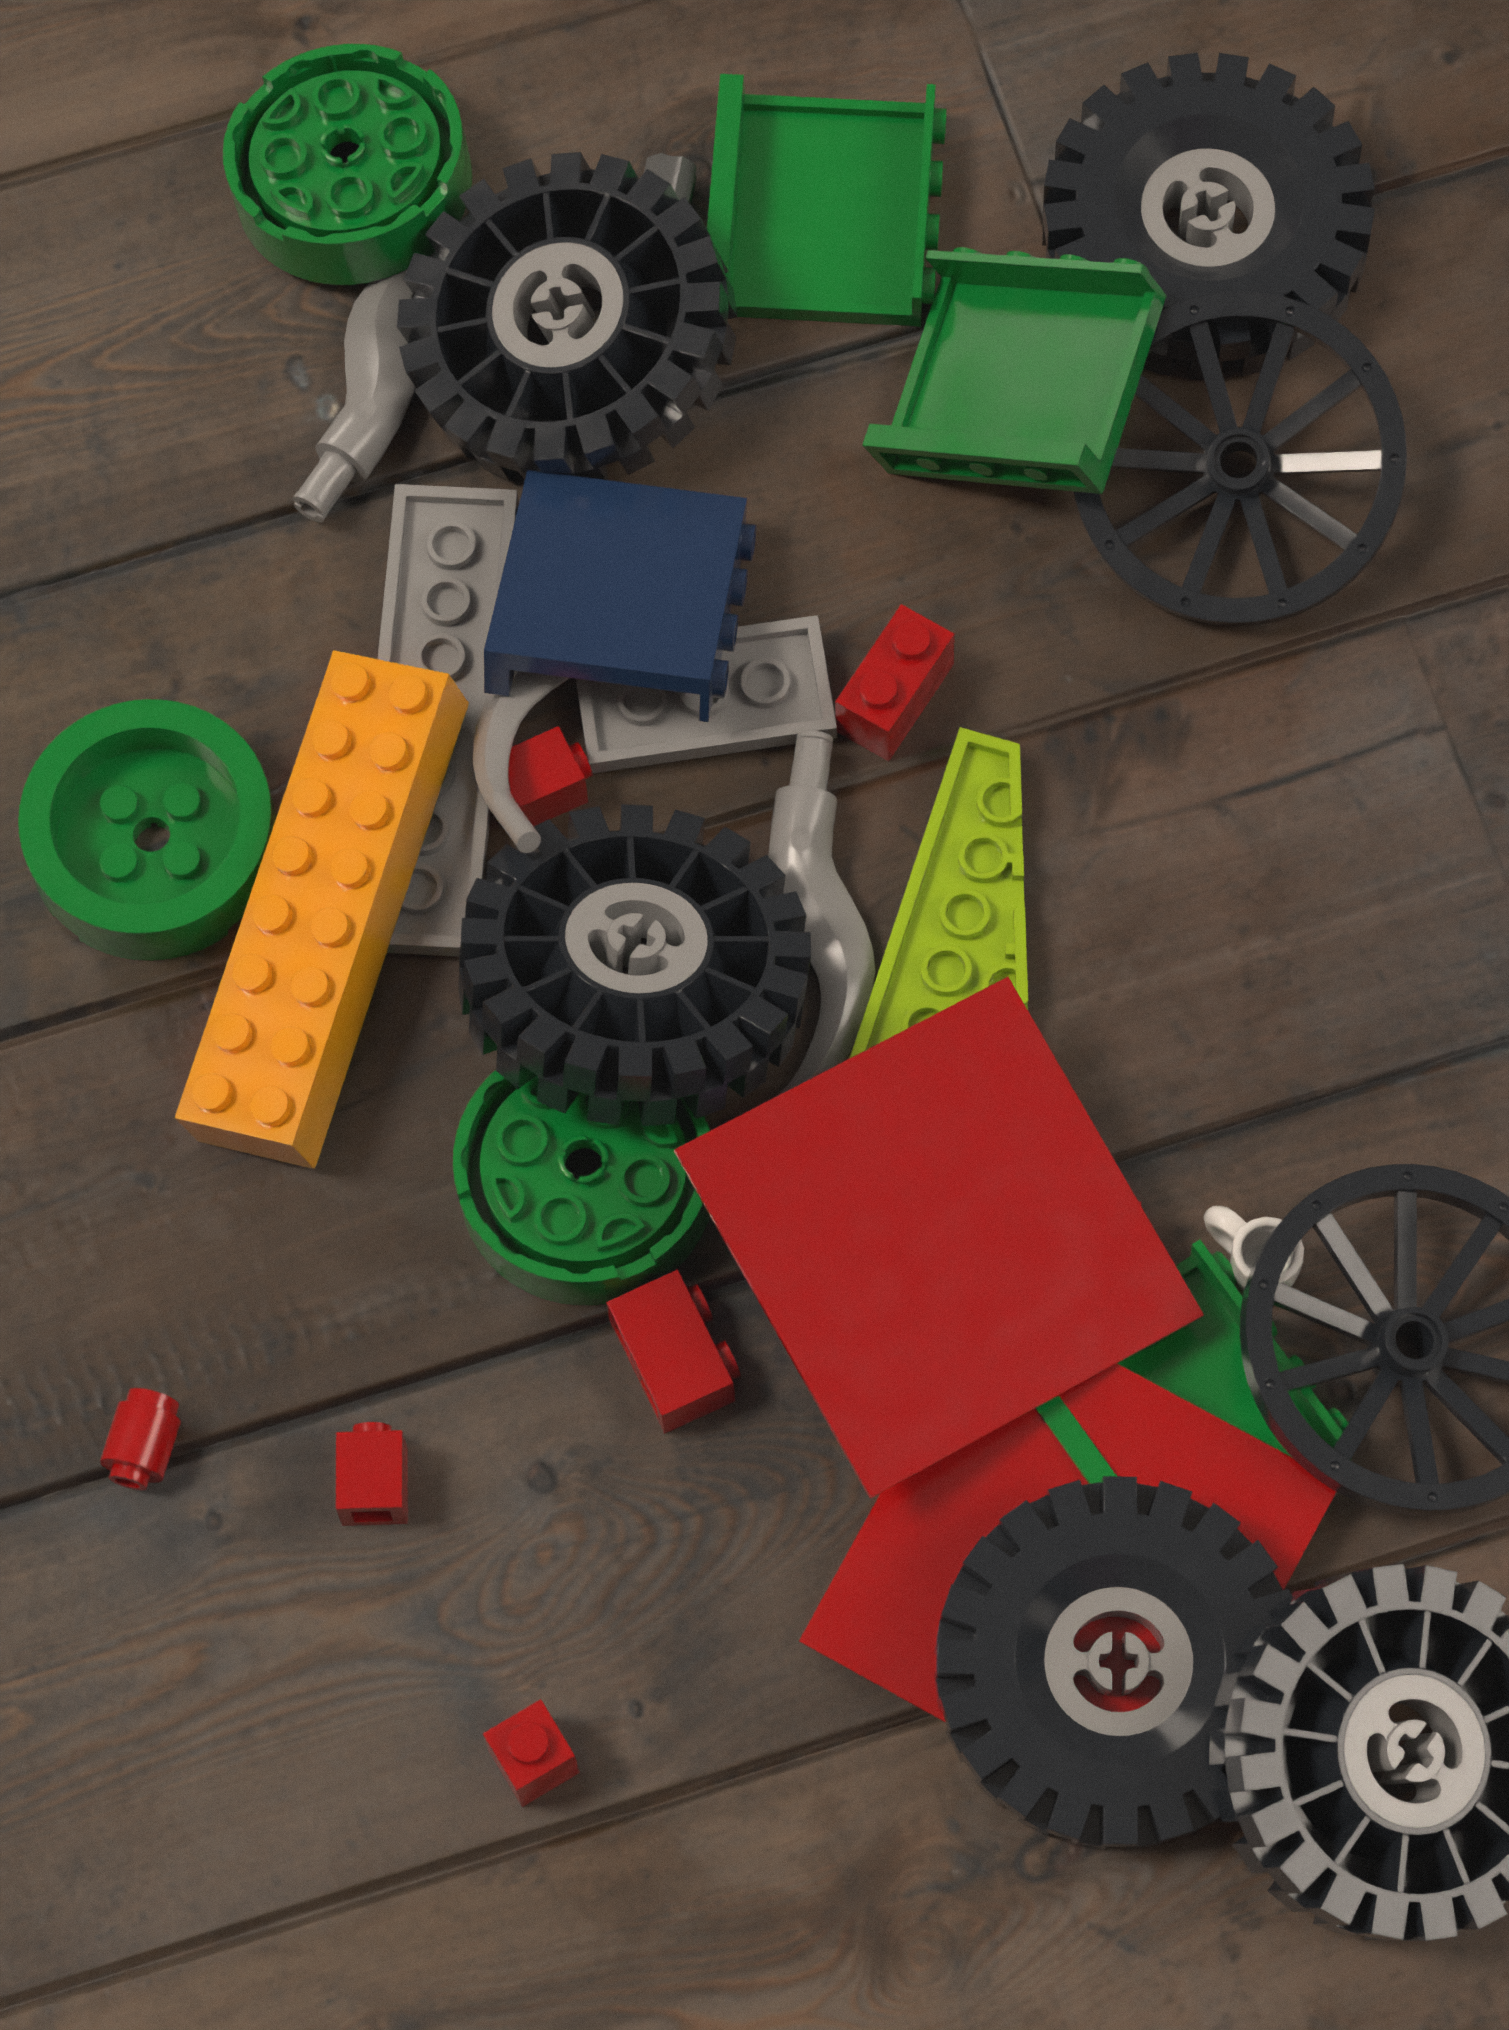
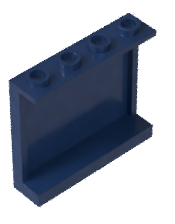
[484,470,757,722]

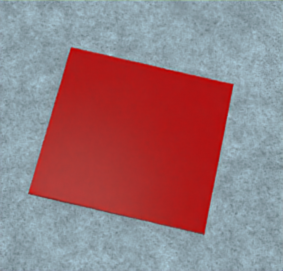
[674,977,1204,1499]
[799,1364,1336,1723]

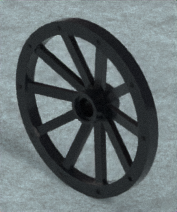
[1074,291,1407,627]
[1240,1164,1509,1516]

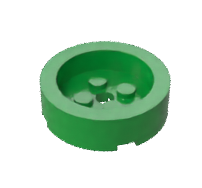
[223,44,472,285]
[18,699,277,961]
[453,1070,710,1305]

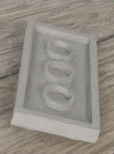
[576,615,837,773]

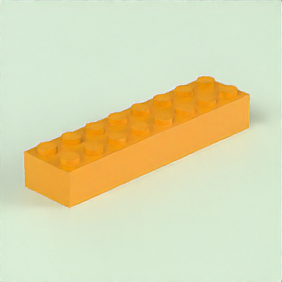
[175,650,469,1169]

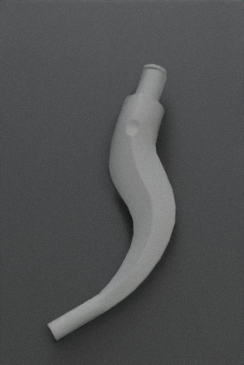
[293,219,462,523]
[473,671,569,853]
[768,730,875,1097]

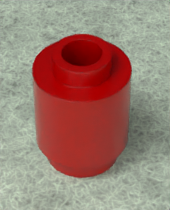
[100,1388,181,1490]

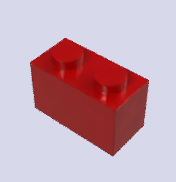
[835,604,955,762]
[606,1269,741,1434]

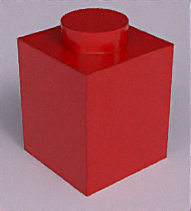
[508,726,593,826]
[336,1422,408,1526]
[483,1699,580,1807]

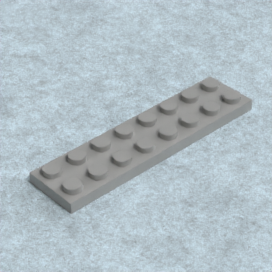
[378,484,519,957]

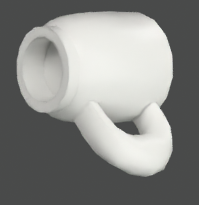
[1204,1206,1304,1292]

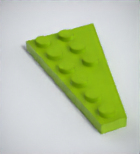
[849,727,1028,1059]

